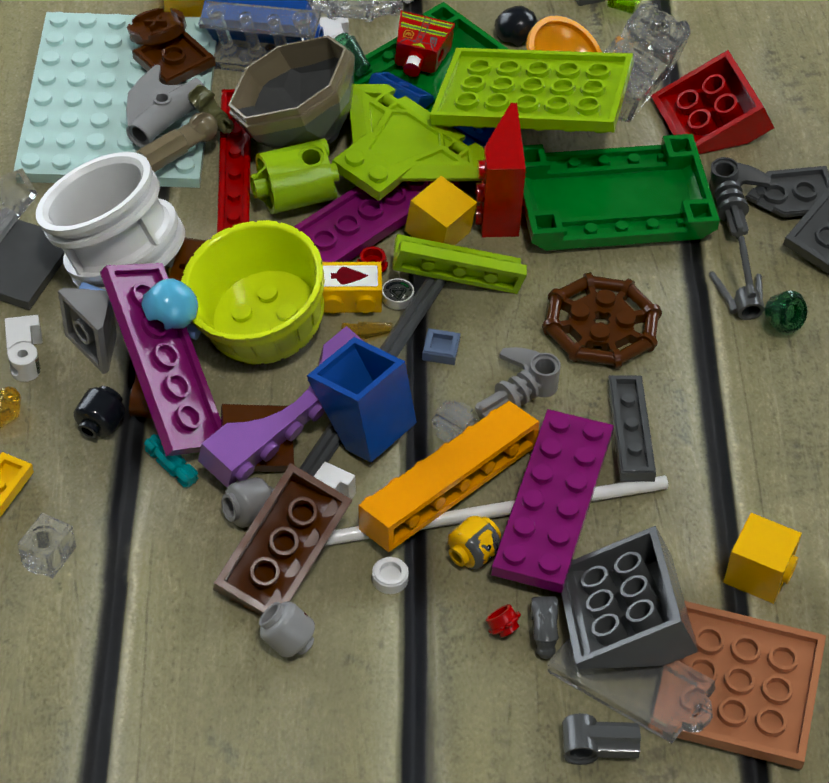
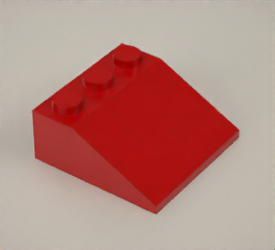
[651,50,774,154]
[474,103,526,237]

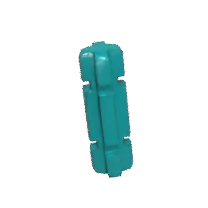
[144,434,199,488]

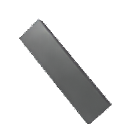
[608,375,656,482]

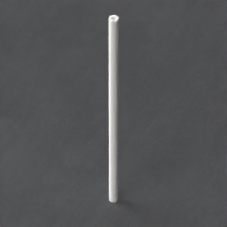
[325,475,668,546]

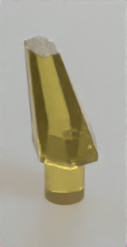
[341,321,393,341]

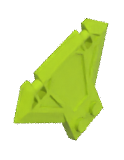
[332,84,484,201]

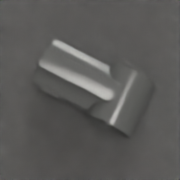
[562,713,641,765]

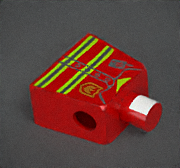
[395,10,455,77]

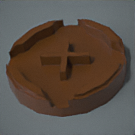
[127,8,187,45]

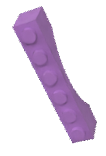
[198,326,363,488]

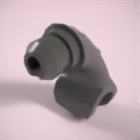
[531,596,559,659]

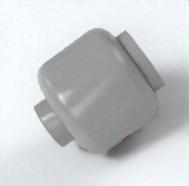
[221,477,274,528]
[259,601,315,658]

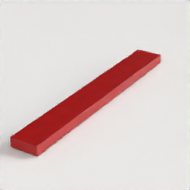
[217,89,251,233]

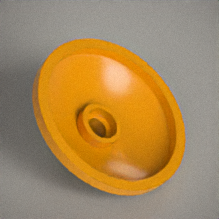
[526,16,602,52]

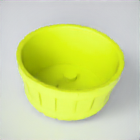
[181,220,325,364]

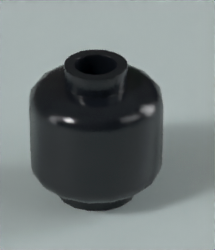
[73,386,125,438]

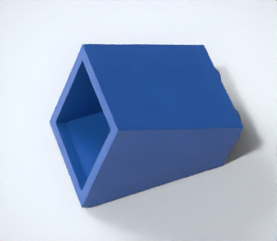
[307,337,417,463]

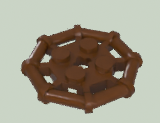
[542,272,662,369]

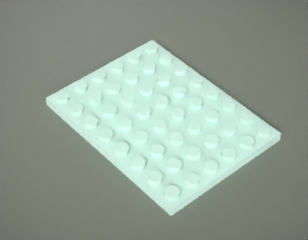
[13,12,217,188]

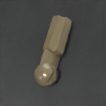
[134,112,218,172]

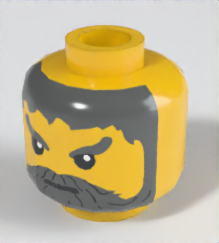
[448,516,501,569]

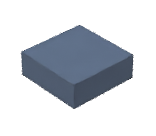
[422,328,461,365]

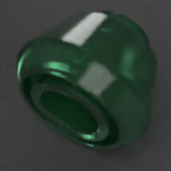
[765,290,808,335]

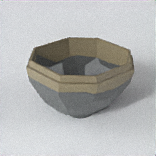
[228,35,355,149]

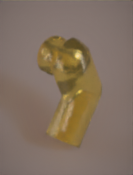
[0,386,21,428]

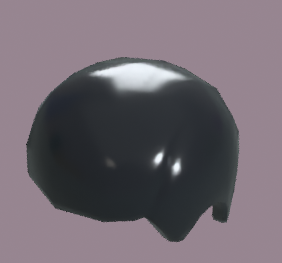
[494,6,538,47]

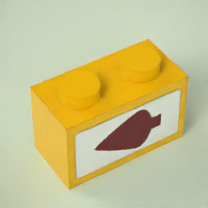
[322,262,382,313]

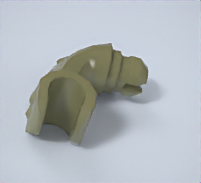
[188,84,234,134]

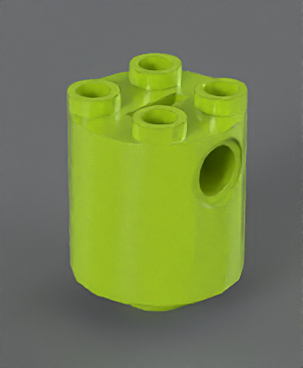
[249,138,339,214]

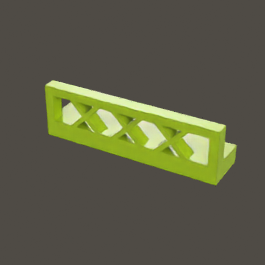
[393,234,527,294]

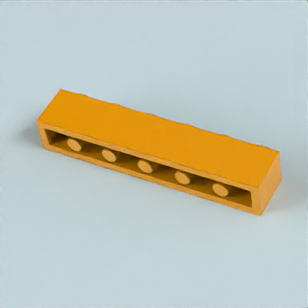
[358,401,539,552]

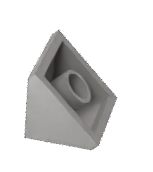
[58,288,117,374]

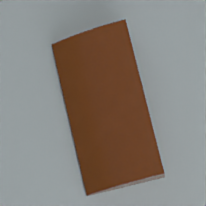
[213,463,352,616]

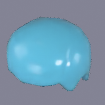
[142,279,198,330]

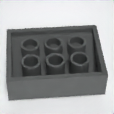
[561,526,699,669]

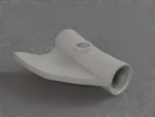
[126,65,204,147]

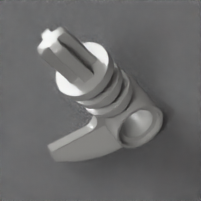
[475,347,561,420]

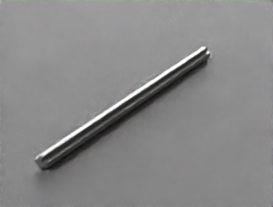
[300,277,447,476]

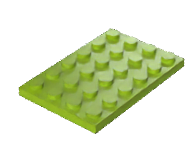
[430,48,633,134]

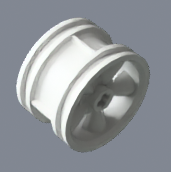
[36,152,185,290]

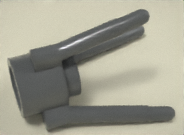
[709,236,765,320]

